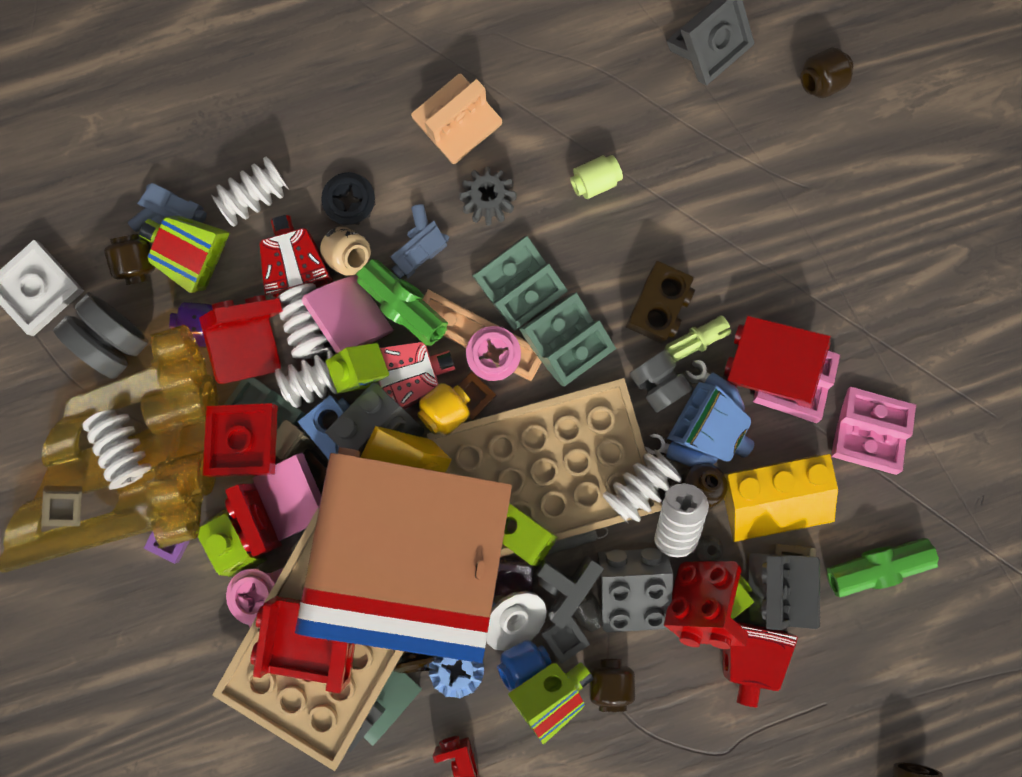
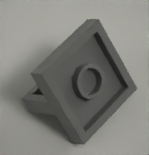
[667,0,755,86]
[535,555,604,629]

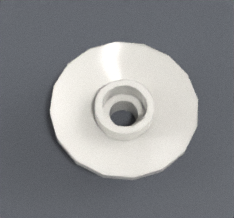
[486,591,547,651]

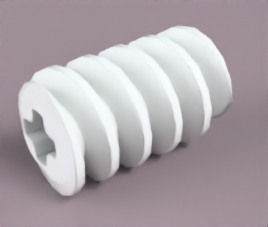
[211,156,289,227]
[276,283,334,359]
[275,350,337,408]
[82,410,152,490]
[603,449,682,523]
[654,483,709,558]

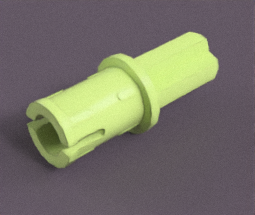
[664,315,731,362]

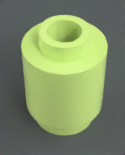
[570,155,623,199]

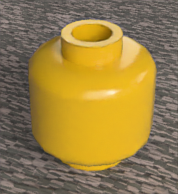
[417,383,470,435]

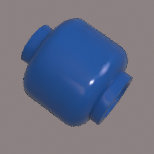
[497,640,551,691]

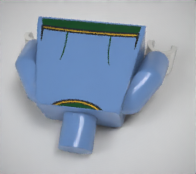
[645,360,754,467]

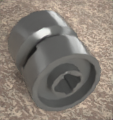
[629,349,693,413]

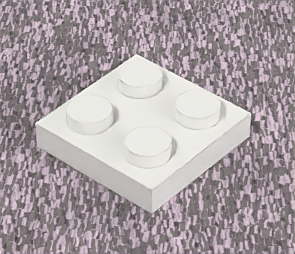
[0,240,84,336]

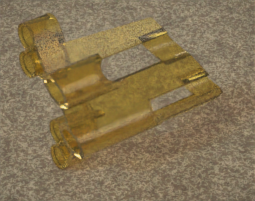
[0,325,218,573]

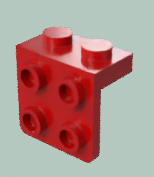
[199,295,283,384]
[663,561,749,649]

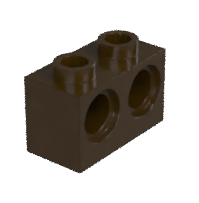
[625,261,695,344]

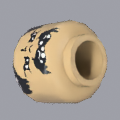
[320,227,371,275]

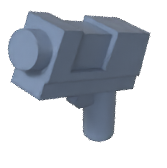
[127,183,207,232]
[390,204,449,279]

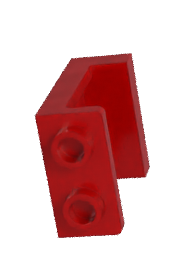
[724,316,831,409]
[250,596,355,694]

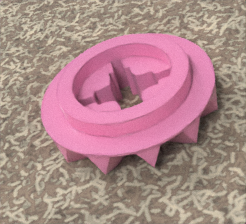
[466,326,521,381]
[226,568,275,625]

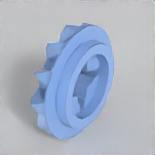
[428,656,484,699]

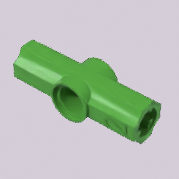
[357,259,448,346]
[827,538,939,598]

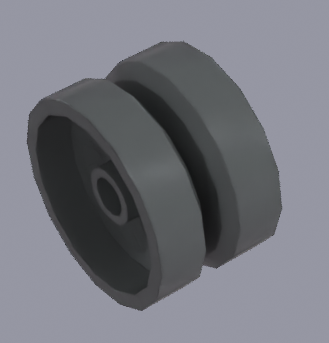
[53,292,149,379]

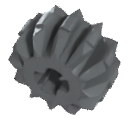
[459,166,517,226]

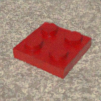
[203,403,278,477]
[225,483,282,557]

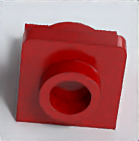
[433,736,480,777]

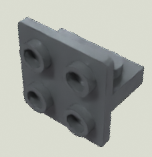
[748,553,820,630]

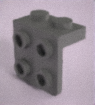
[325,382,425,457]
[598,547,673,632]

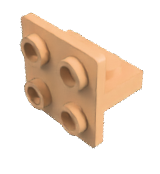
[411,74,502,164]

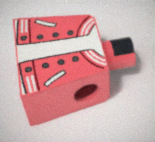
[379,342,456,410]

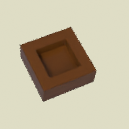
[458,371,497,420]

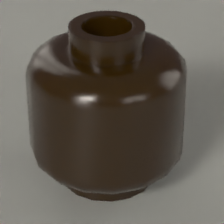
[800,47,854,98]
[104,234,156,285]
[677,463,727,510]
[589,659,635,712]

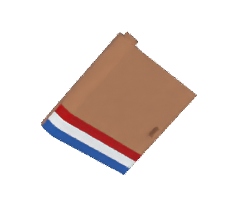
[295,447,512,663]

